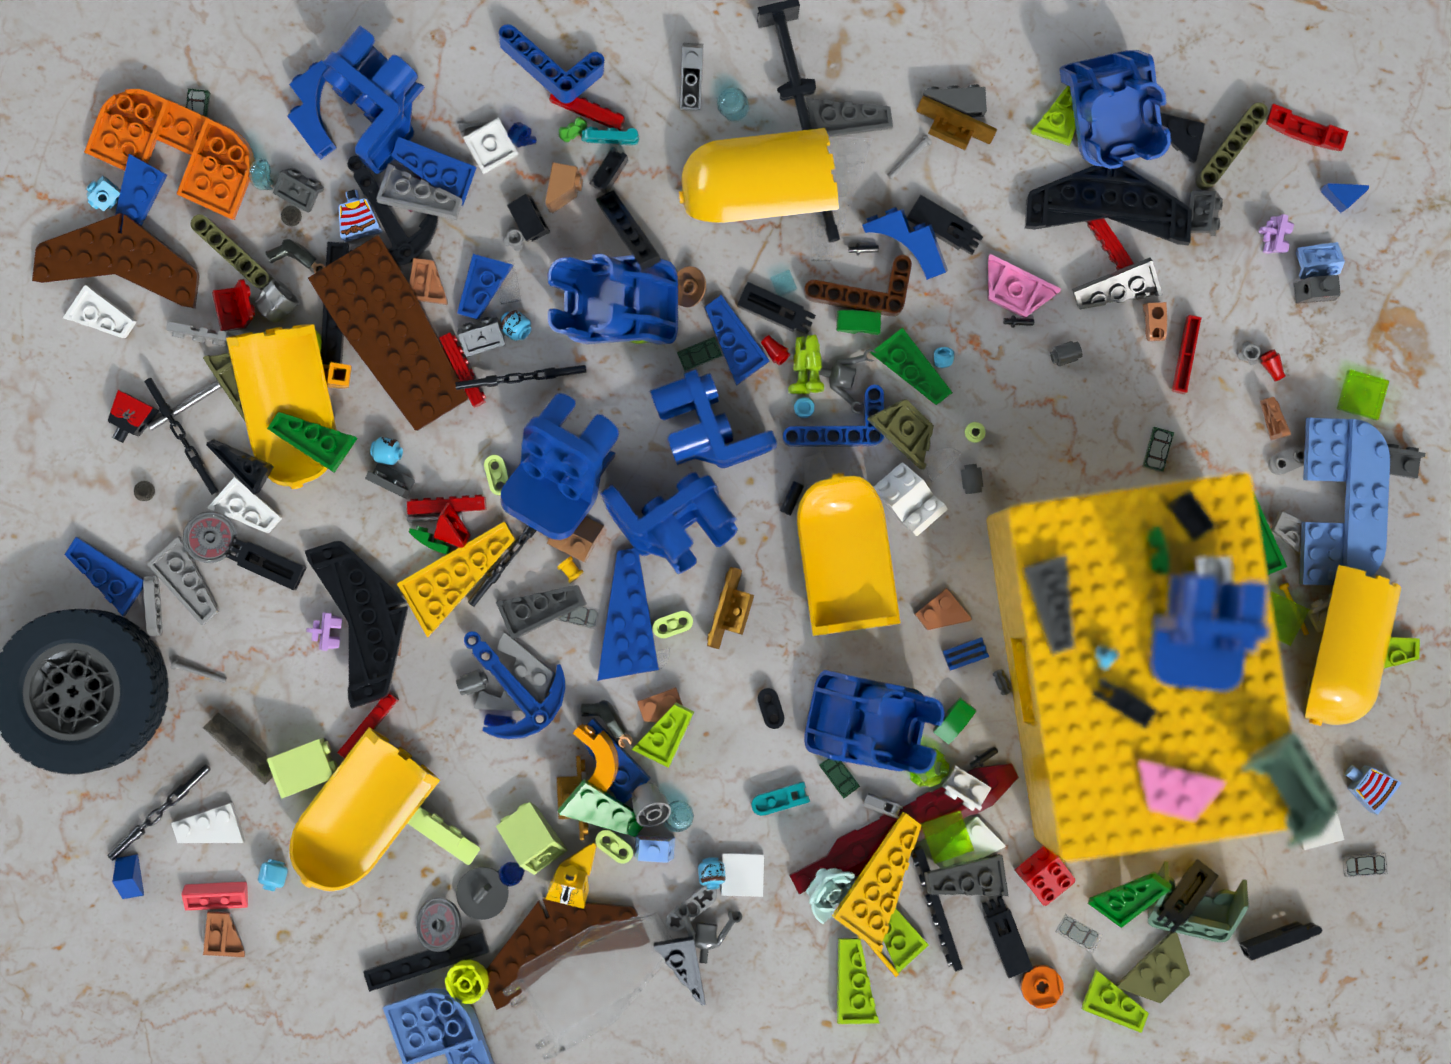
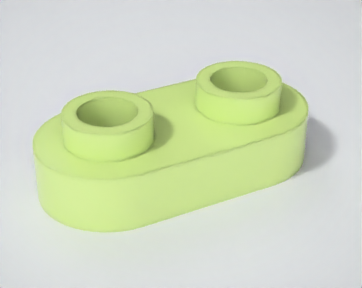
[484,455,509,496]
[653,611,693,638]
[596,829,633,864]

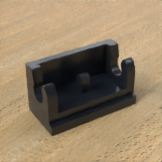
[589,147,629,194]
[507,194,550,242]
[1166,490,1217,541]

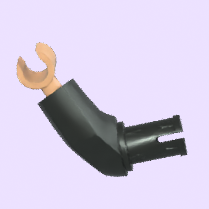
[266,239,326,273]
[581,700,633,748]

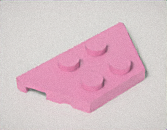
[988,254,1061,318]
[1138,760,1225,821]

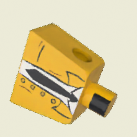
[546,865,589,909]

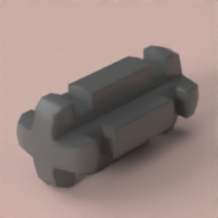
[993,670,1012,695]

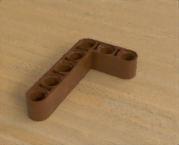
[804,255,912,317]

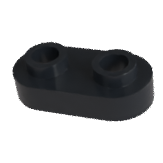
[758,688,785,729]

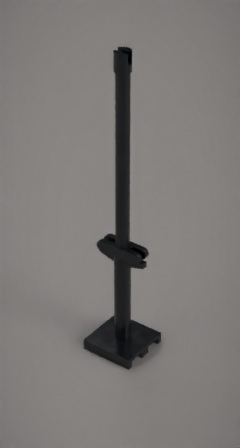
[757,0,840,242]

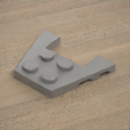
[474,632,554,711]

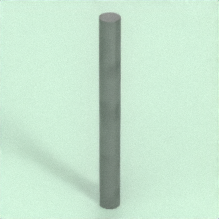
[147,380,222,431]

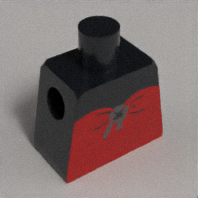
[108,390,159,443]

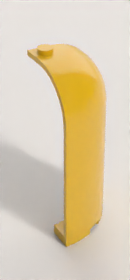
[678,128,839,222]
[226,324,337,489]
[797,473,901,636]
[1305,565,1401,726]
[289,727,440,891]

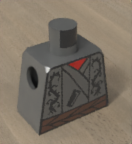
[1294,275,1341,304]

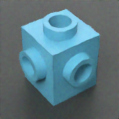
[86,175,120,211]

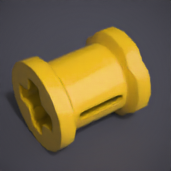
[557,556,584,583]

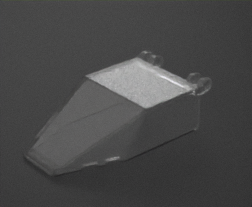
[503,912,672,1060]

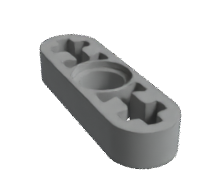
[143,576,163,637]
[666,886,717,932]

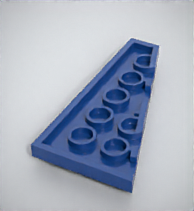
[597,548,659,681]

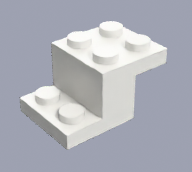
[873,462,948,537]

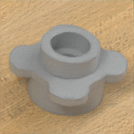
[503,227,525,251]
[1238,341,1262,365]

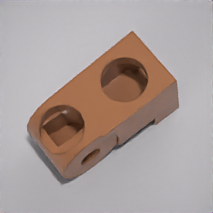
[1143,302,1167,341]

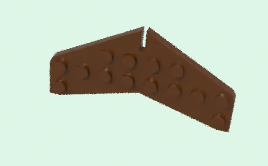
[32,213,199,308]
[486,898,650,1010]

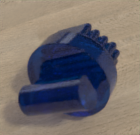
[507,122,537,148]
[497,862,525,887]

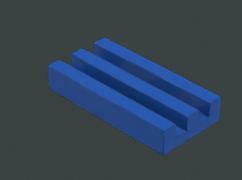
[943,637,989,671]

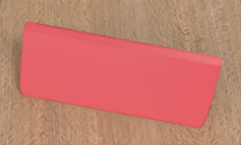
[181,882,248,911]

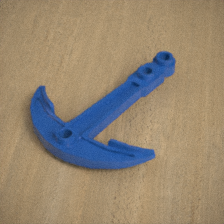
[464,631,565,739]

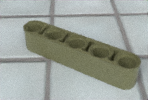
[1196,102,1268,190]
[190,214,274,291]

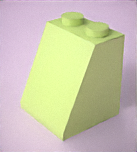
[267,738,338,798]
[496,802,568,875]

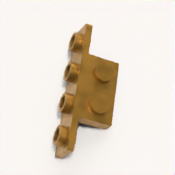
[916,96,997,150]
[707,567,754,649]
[557,755,588,840]

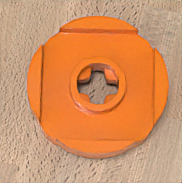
[1020,965,1064,1009]

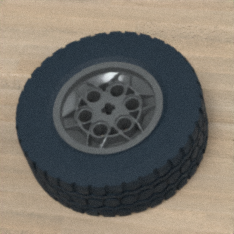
[0,609,169,775]

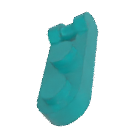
[581,127,639,145]
[751,781,810,816]

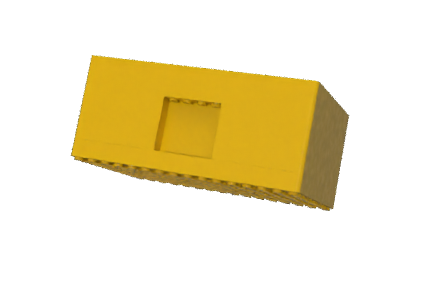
[986,472,1292,862]

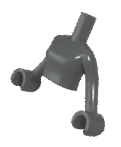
[819,349,876,414]
[675,906,742,964]

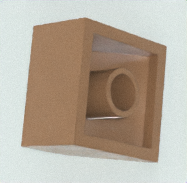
[545,163,583,213]
[547,517,604,563]

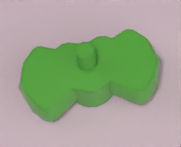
[558,117,587,142]

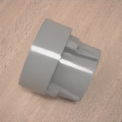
[255,279,299,322]
[631,782,671,827]

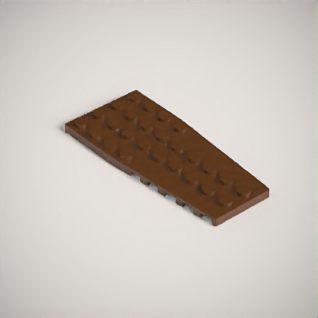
[308,235,469,431]

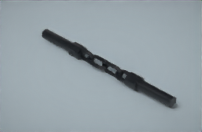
[455,365,587,390]
[144,378,218,495]
[468,525,537,607]
[107,764,211,861]

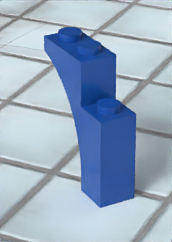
[287,60,337,160]
[862,207,948,280]

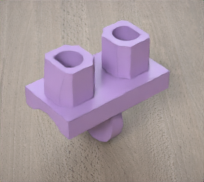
[1259,214,1294,254]
[306,612,342,651]

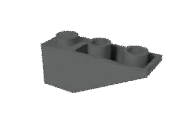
[680,43,704,110]
[922,84,987,117]

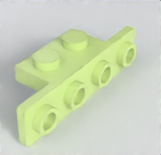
[407,806,481,865]

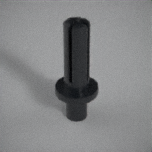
[848,243,879,256]
[1003,315,1034,328]
[969,747,998,768]

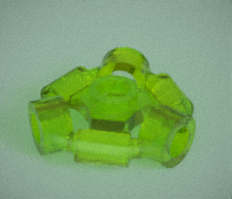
[910,745,950,788]

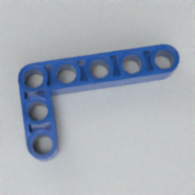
[499,24,605,103]
[782,385,884,447]

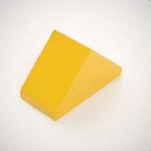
[558,840,597,875]

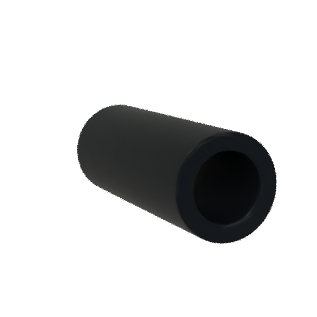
[780,481,804,516]

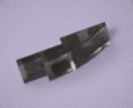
[202,713,273,785]

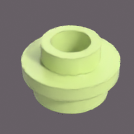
[965,422,986,443]

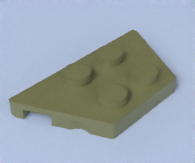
[203,353,246,423]
[867,399,934,470]
[1116,932,1190,1004]

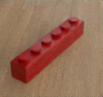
[549,89,625,131]
[1087,219,1134,271]
[1172,315,1202,394]
[439,332,486,408]
[407,495,487,515]
[337,692,399,759]

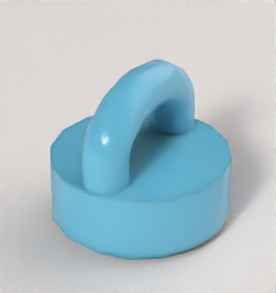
[934,347,954,368]
[1096,647,1119,670]

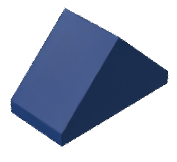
[1321,183,1369,213]
[112,854,144,899]

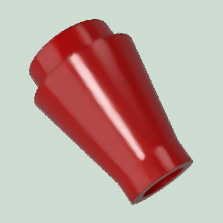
[761,335,790,365]
[1260,349,1286,381]

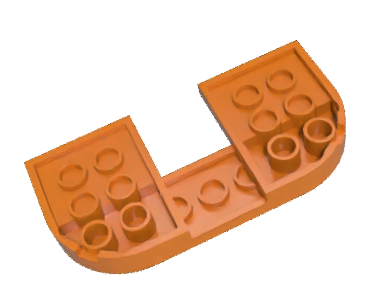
[84,89,255,220]

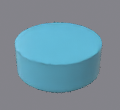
[794,397,815,418]

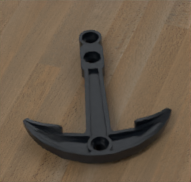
[347,156,438,266]

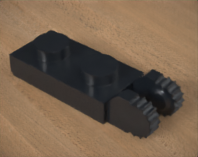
[1092,678,1158,729]

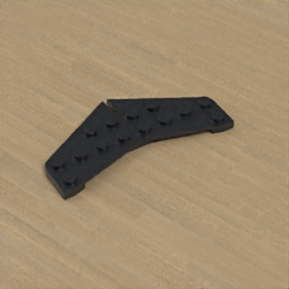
[1024,165,1192,246]
[305,541,409,709]

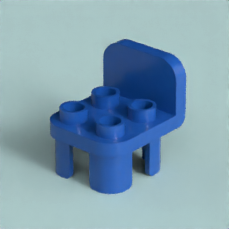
[323,26,425,174]
[1059,50,1171,169]
[548,254,678,345]
[650,369,777,469]
[500,393,619,540]
[600,472,738,574]
[1149,575,1269,691]
[804,670,944,774]

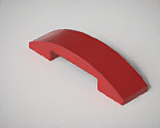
[1266,104,1349,151]

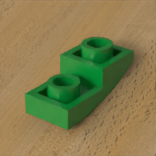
[836,310,881,335]
[409,526,451,554]
[1146,526,1169,575]
[933,697,976,744]

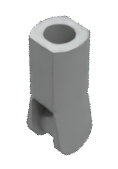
[863,793,903,819]

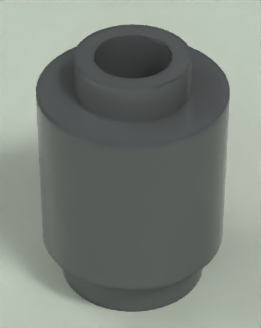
[1050,341,1083,366]
[961,464,984,494]
[456,669,489,695]

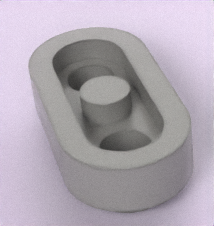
[1268,446,1305,475]

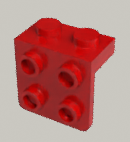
[212,279,255,331]
[1014,846,1075,906]

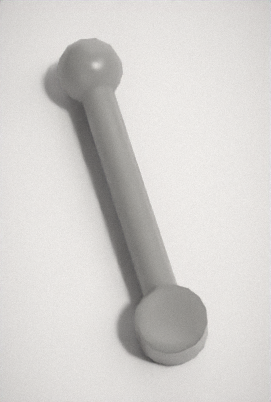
[459,118,497,132]

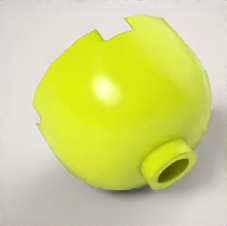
[445,960,489,1004]

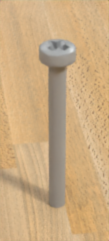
[888,136,932,179]
[407,512,463,522]
[171,659,226,683]

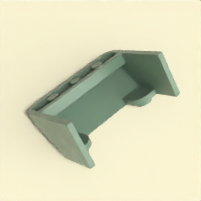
[1242,732,1339,847]
[1148,861,1249,942]

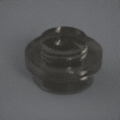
[281,206,302,227]
[134,481,155,501]

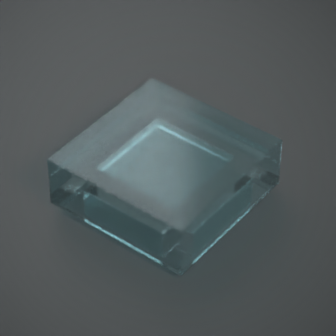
[770,270,797,296]

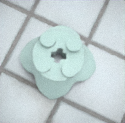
[806,868,855,924]

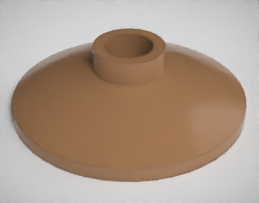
[677,266,706,308]

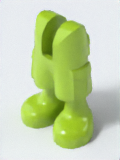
[788,335,825,394]

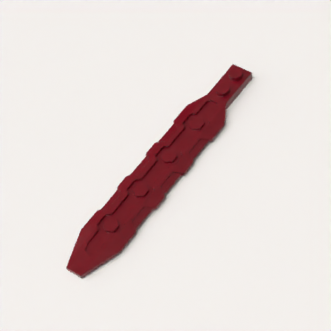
[789,763,1019,894]

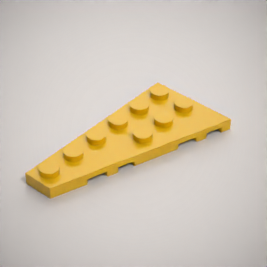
[397,522,516,637]
[832,812,922,952]

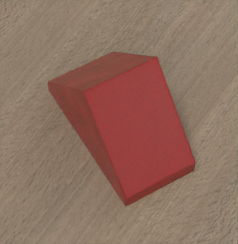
[434,503,471,548]

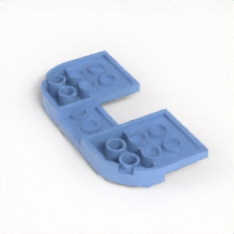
[1299,418,1390,585]
[383,988,494,1064]

